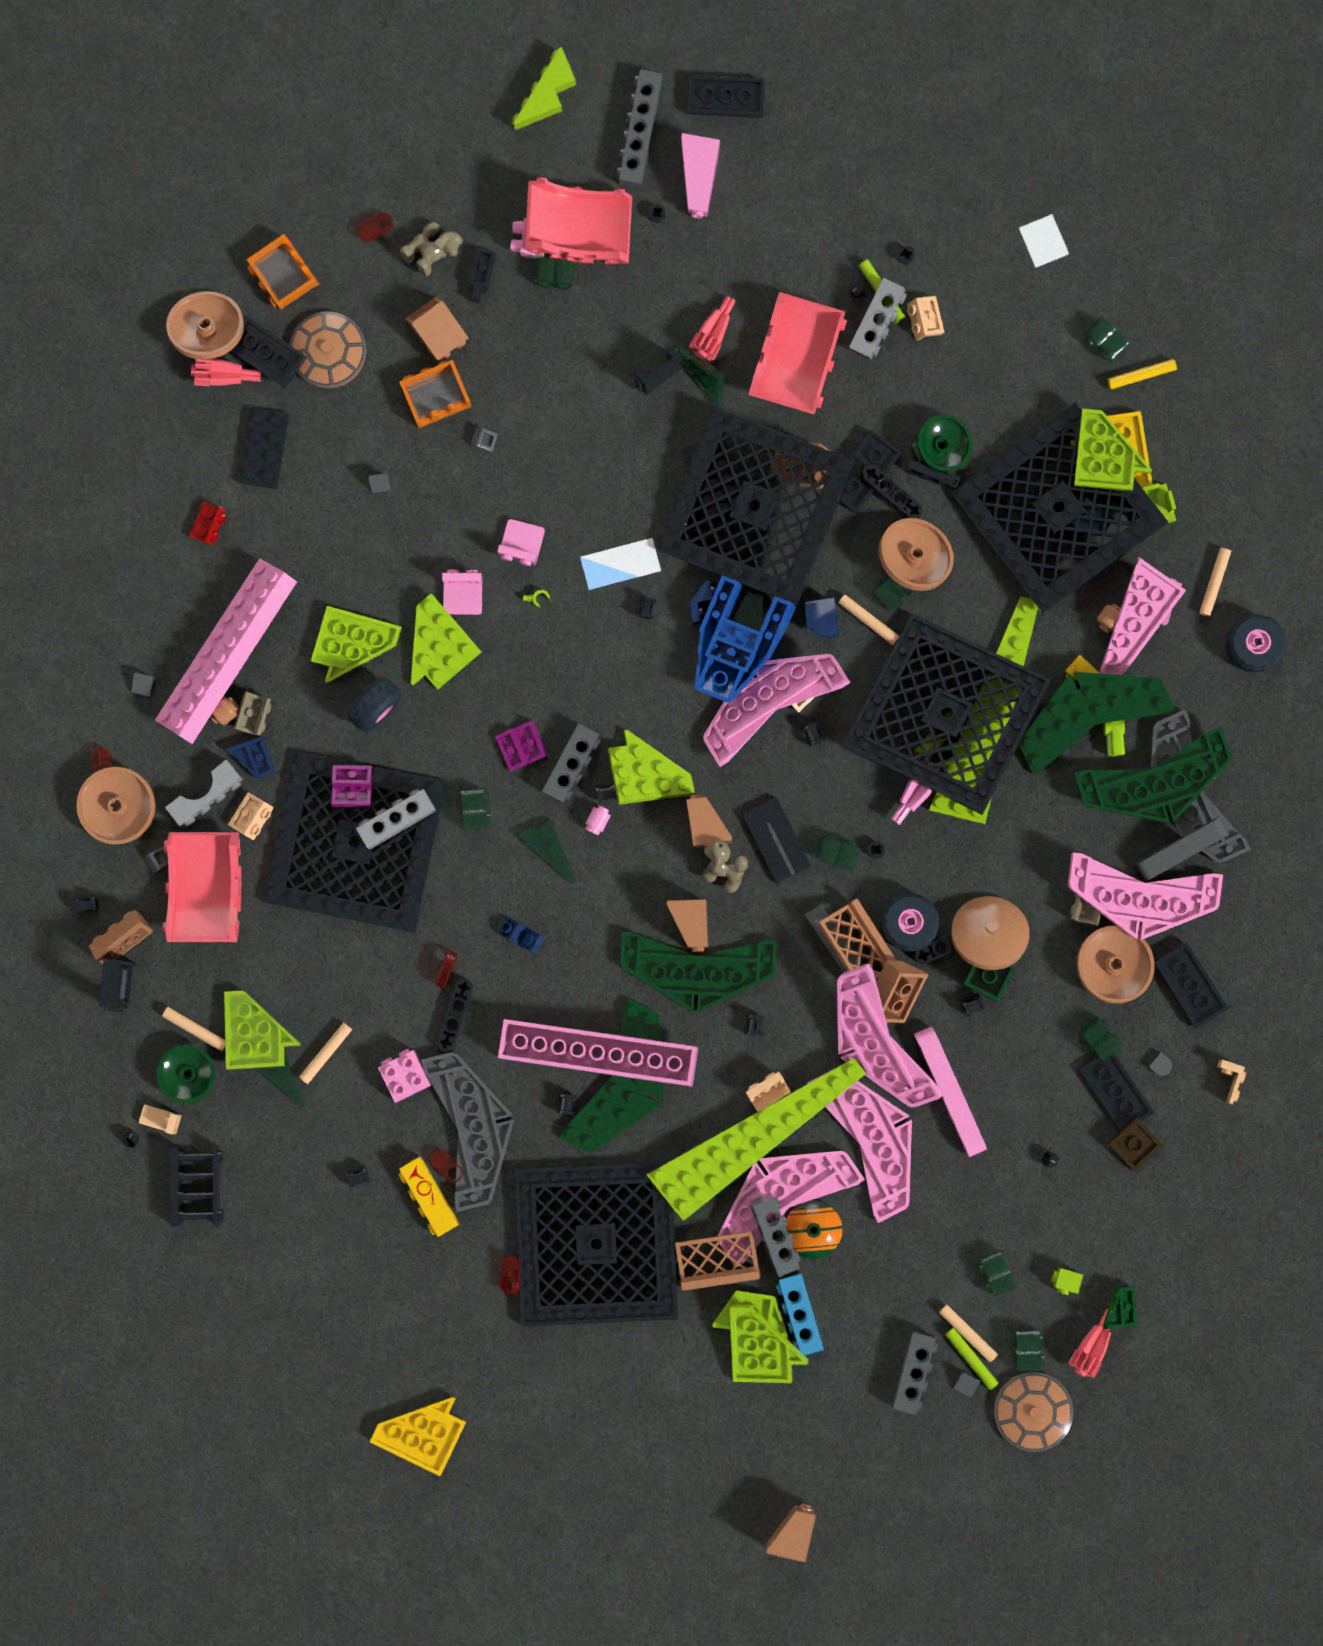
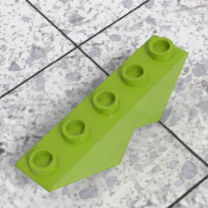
[511,47,576,130]

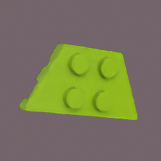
[713,1290,788,1338]

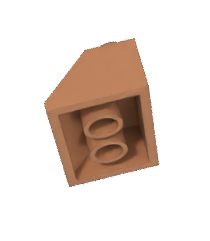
[89,910,153,964]
[876,960,928,1023]

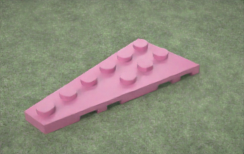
[1100,557,1186,675]

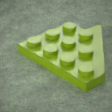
[1074,409,1152,491]
[411,593,482,689]
[311,606,401,683]
[608,730,695,805]
[224,991,300,1070]
[730,1305,808,1383]

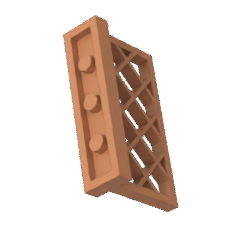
[817,899,897,979]
[675,1231,761,1291]

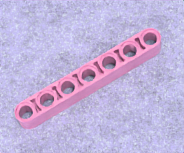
[914,1026,987,1157]

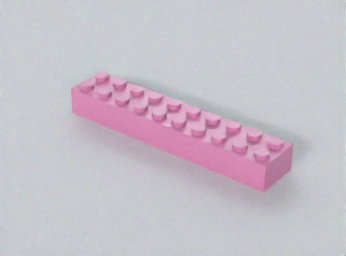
[155,558,297,744]
[498,1019,698,1087]

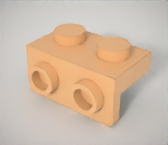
[746,1072,791,1112]

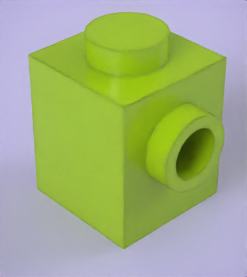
[1051,1267,1083,1295]

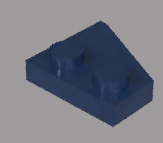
[227,736,276,779]

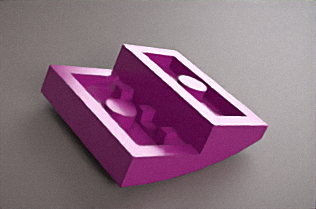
[495,721,548,772]
[331,765,372,807]

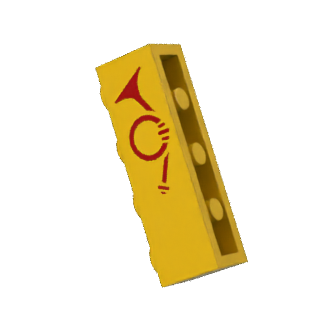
[399,1157,459,1237]

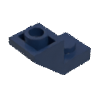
[690,581,715,625]
[498,917,545,955]

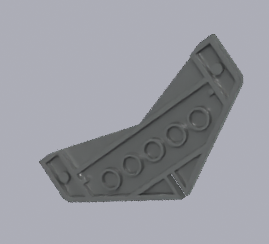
[1150,710,1251,863]
[421,1053,514,1212]

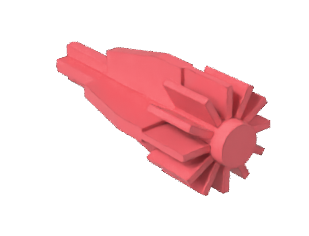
[689,296,735,361]
[191,359,261,386]
[1068,1309,1111,1378]

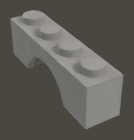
[165,760,243,827]

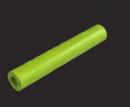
[859,260,905,323]
[945,1327,998,1390]

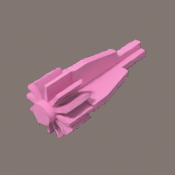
[891,760,940,825]

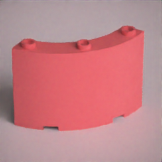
[525,178,632,264]
[748,292,847,415]
[162,832,241,942]

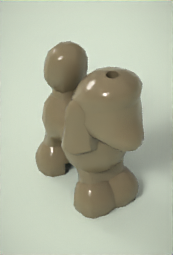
[399,222,463,277]
[703,840,748,893]

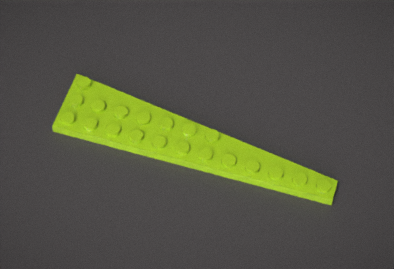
[928,596,1038,825]
[647,1058,866,1221]

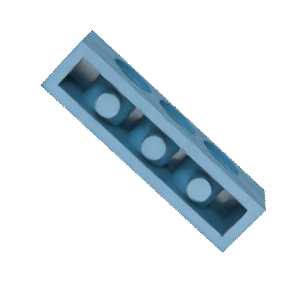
[776,1272,824,1356]

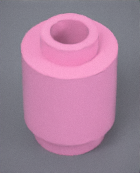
[585,805,611,835]

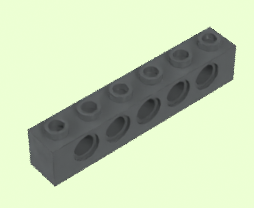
[616,69,663,189]

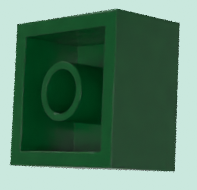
[962,965,1016,1002]

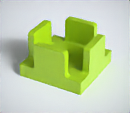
[1135,483,1176,523]

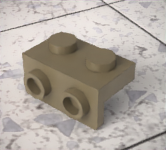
[233,692,271,736]
[1070,894,1101,926]

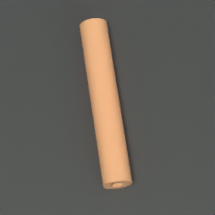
[1199,548,1231,617]
[838,595,900,645]
[162,1007,225,1052]
[299,1022,352,1084]
[939,1304,998,1362]

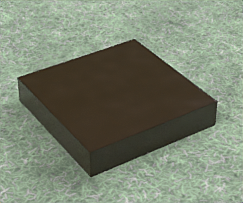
[1107,1116,1163,1172]

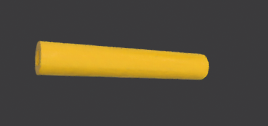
[1107,359,1177,390]

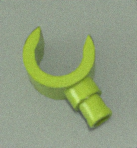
[523,590,550,608]

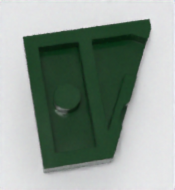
[1103,1286,1137,1330]

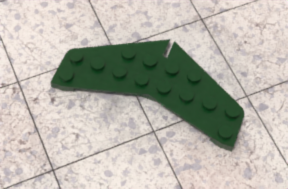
[1020,671,1175,774]
[1073,726,1231,824]
[620,932,777,1013]
[560,999,664,1152]

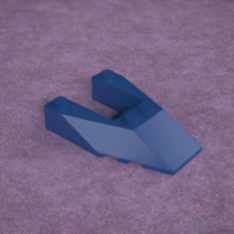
[695,575,796,704]

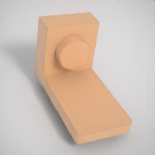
[1217,1060,1246,1104]
[139,1105,182,1134]

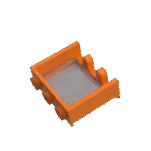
[247,234,319,310]
[400,360,472,428]

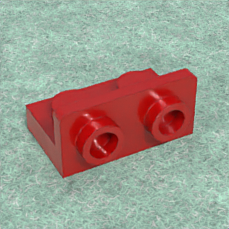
[189,501,227,546]

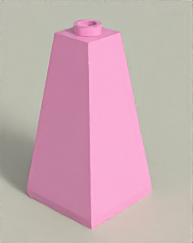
[681,133,720,218]

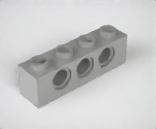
[849,278,907,359]
[356,788,436,850]

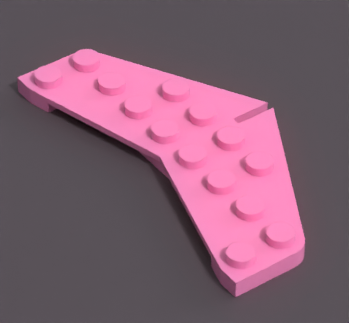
[704,654,850,767]
[1068,853,1223,940]
[837,963,943,1107]
[807,1069,912,1223]
[718,1151,865,1268]

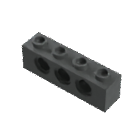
[542,723,601,803]
[748,1193,800,1277]
[892,1331,938,1415]

